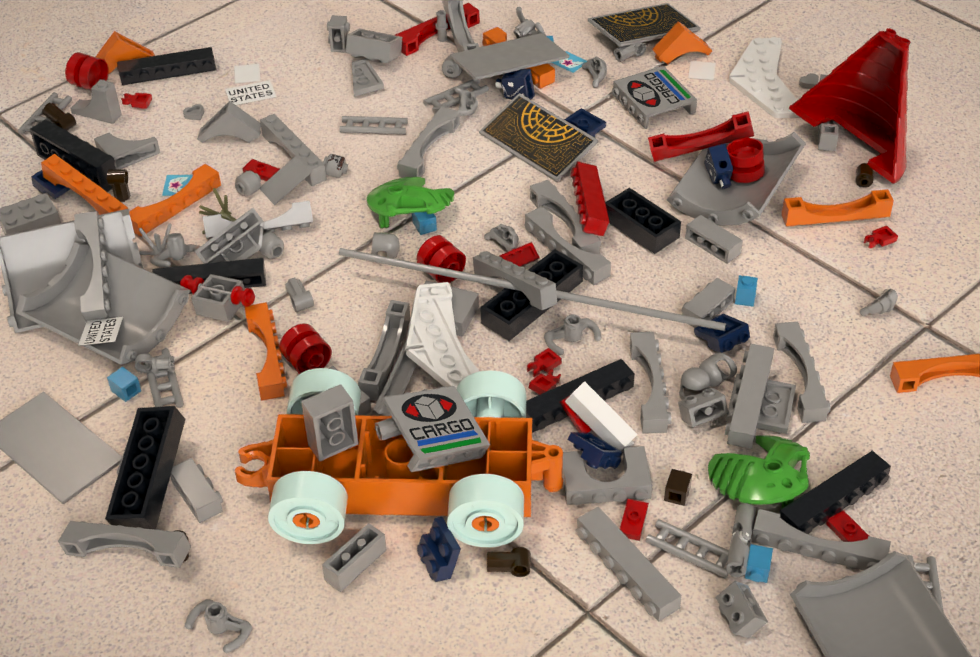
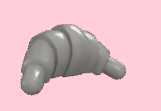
[582,56,607,88]
[455,87,478,116]
[484,224,519,252]
[860,288,898,316]

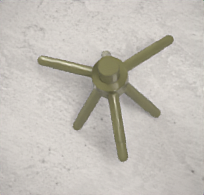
[199,188,237,234]

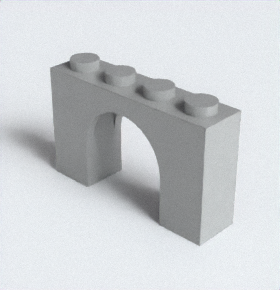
[562,446,652,505]

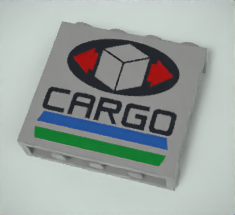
[612,66,697,129]
[376,386,490,472]

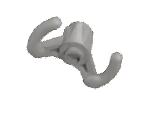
[513,7,546,38]
[150,233,201,267]
[544,314,601,355]
[185,599,252,653]

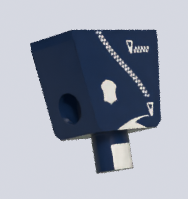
[496,69,535,100]
[704,144,733,189]

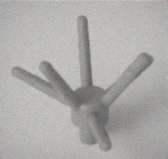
[139,223,172,260]

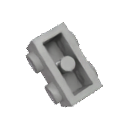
[327,15,350,53]
[678,388,729,427]
[716,581,768,638]

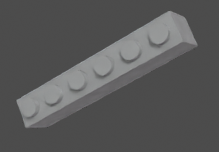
[725,344,774,449]
[576,507,682,622]

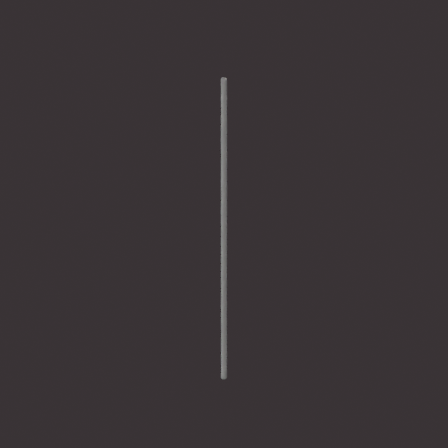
[339,248,726,331]

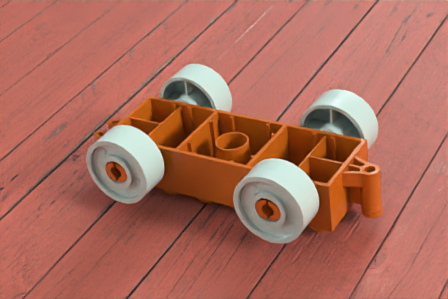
[235,368,563,547]

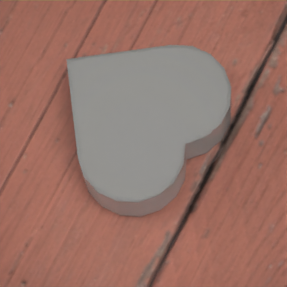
[799,73,819,89]
[183,104,204,120]

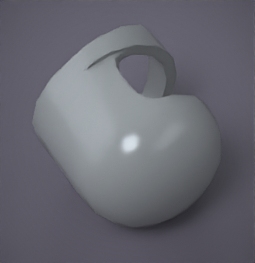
[371,232,400,258]
[699,352,737,387]
[679,367,710,400]

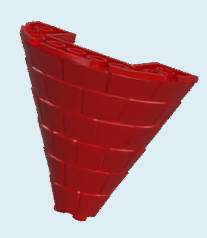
[789,28,911,184]

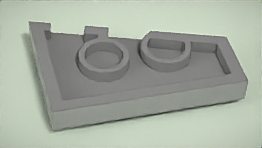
[352,59,384,97]

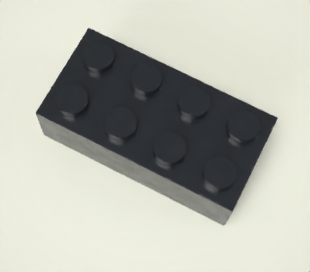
[605,187,681,254]

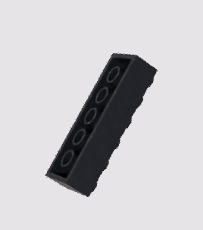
[30,119,116,192]
[480,249,583,341]
[105,406,186,530]

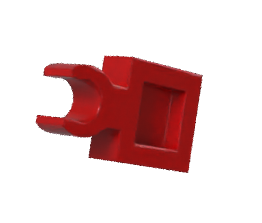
[121,92,152,109]
[864,225,898,248]
[527,348,562,377]
[528,370,561,395]

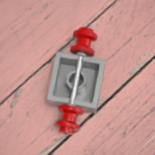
[180,274,255,322]

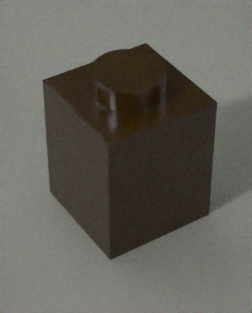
[664,469,692,506]

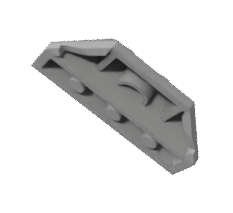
[194,208,264,264]

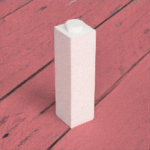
[565,382,637,451]

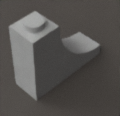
[70,80,122,124]
[197,101,261,143]
[94,133,160,169]
[424,280,479,337]

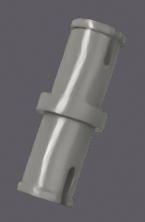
[436,10,448,42]

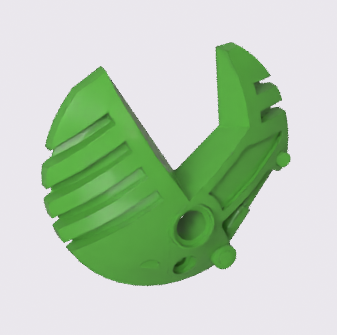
[367,177,454,228]
[708,435,810,509]

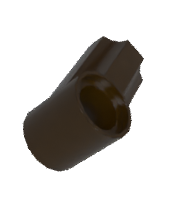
[42,103,76,130]
[107,169,131,202]
[487,547,531,577]

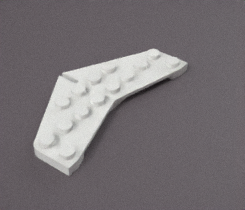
[729,37,799,118]
[404,282,480,389]

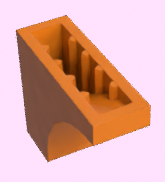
[653,21,712,64]
[95,31,155,74]

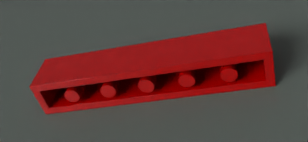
[570,161,609,236]

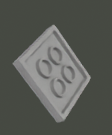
[726,374,796,434]

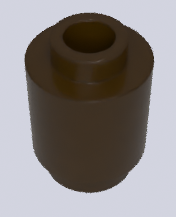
[855,163,873,187]

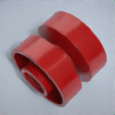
[65,52,109,90]
[727,138,765,183]
[416,235,466,283]
[279,323,332,374]

